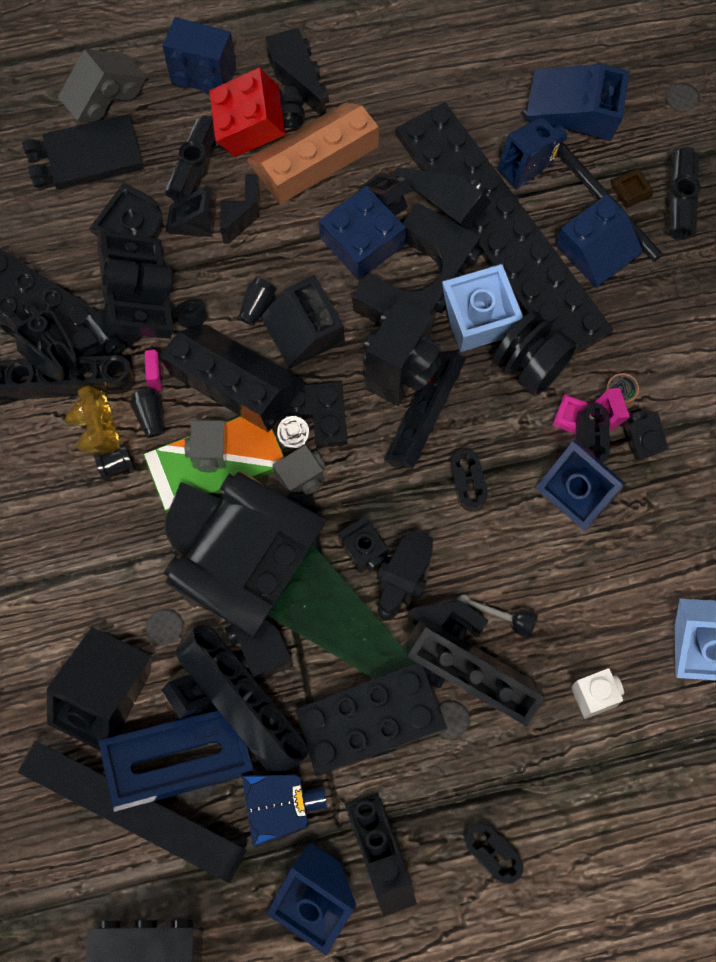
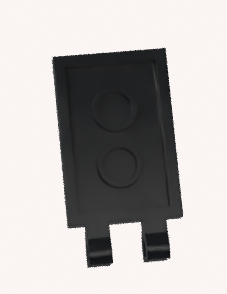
[22,114,144,190]

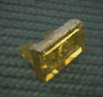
[64,386,120,453]

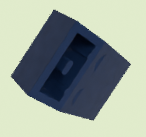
[526,64,630,140]

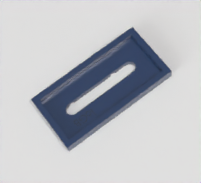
[98,710,253,812]

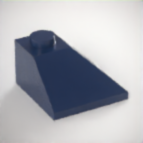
[267,842,356,955]

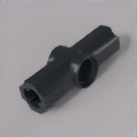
[165,115,217,202]
[667,147,701,240]

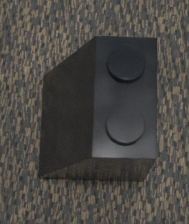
[47,627,152,751]

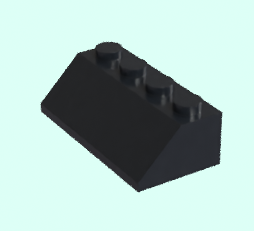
[160,324,305,432]

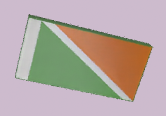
[143,417,284,514]

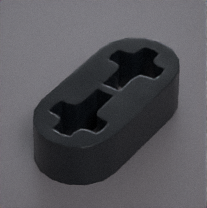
[576,403,610,463]
[450,449,488,512]
[464,824,524,884]

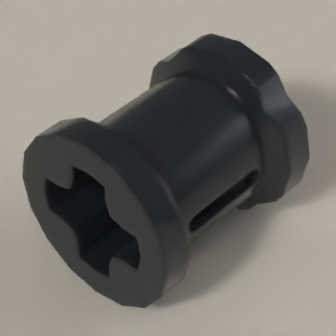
[94,443,135,482]

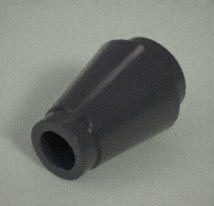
[238,277,277,326]
[130,388,165,438]

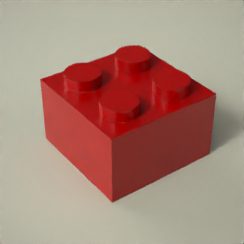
[209,67,285,157]

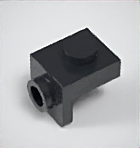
[620,407,668,460]

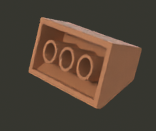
[247,102,379,205]

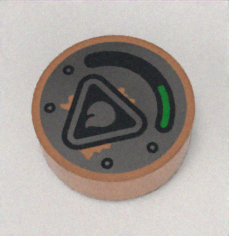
[605,373,639,406]

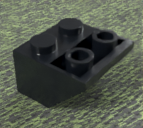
[261,275,345,369]

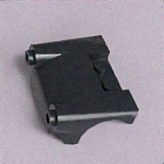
[164,471,327,639]

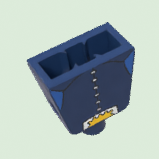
[497,118,567,190]
[242,775,327,848]

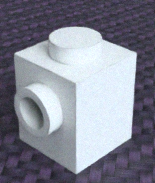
[571,668,624,719]

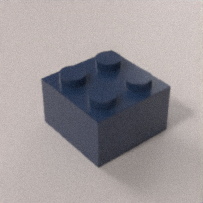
[162,17,236,95]
[319,186,406,280]

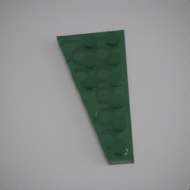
[268,544,416,679]

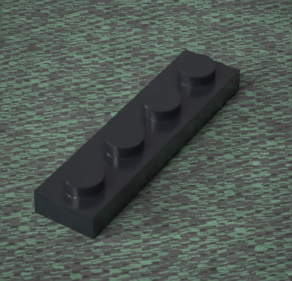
[384,352,466,468]

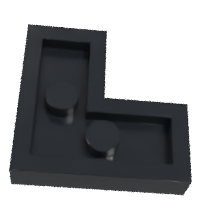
[281,382,348,448]

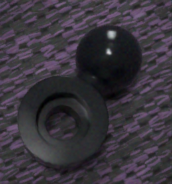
[170,299,208,329]

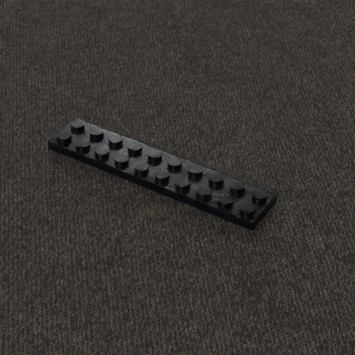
[395,102,613,355]

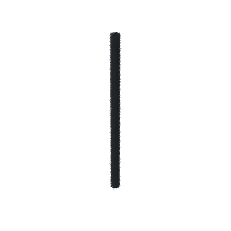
[521,106,663,262]

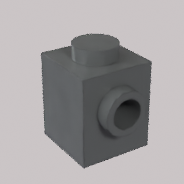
[184,421,227,473]
[272,445,326,495]

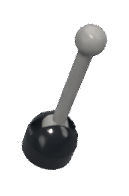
[457,594,538,639]

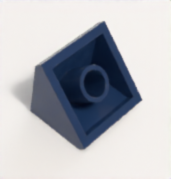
[536,440,625,531]

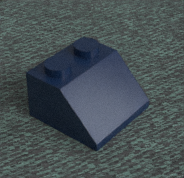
[556,194,643,289]

